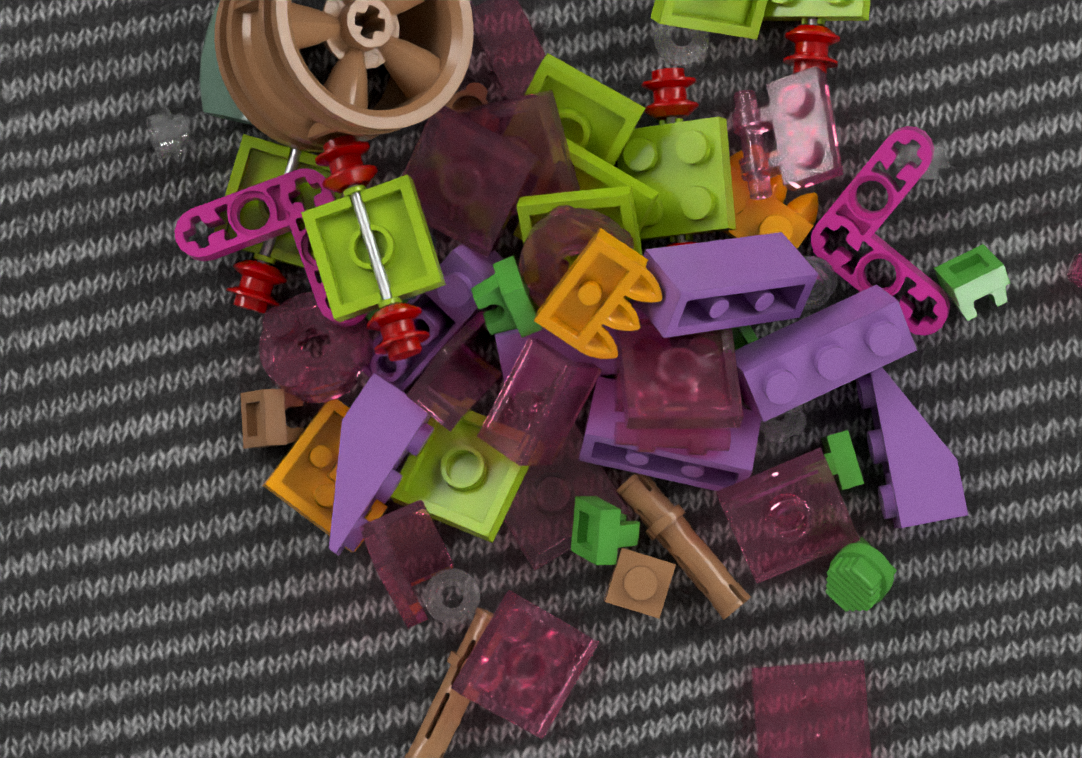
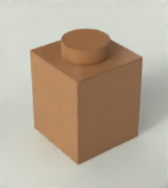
[604,547,676,619]

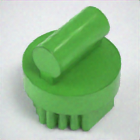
[825,536,897,612]

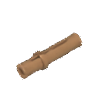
[616,473,751,620]
[404,607,510,758]

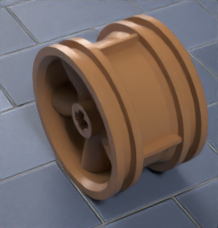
[214,0,474,152]

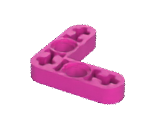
[811,126,950,336]
[174,168,368,327]

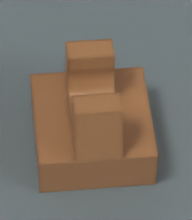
[240,389,305,449]

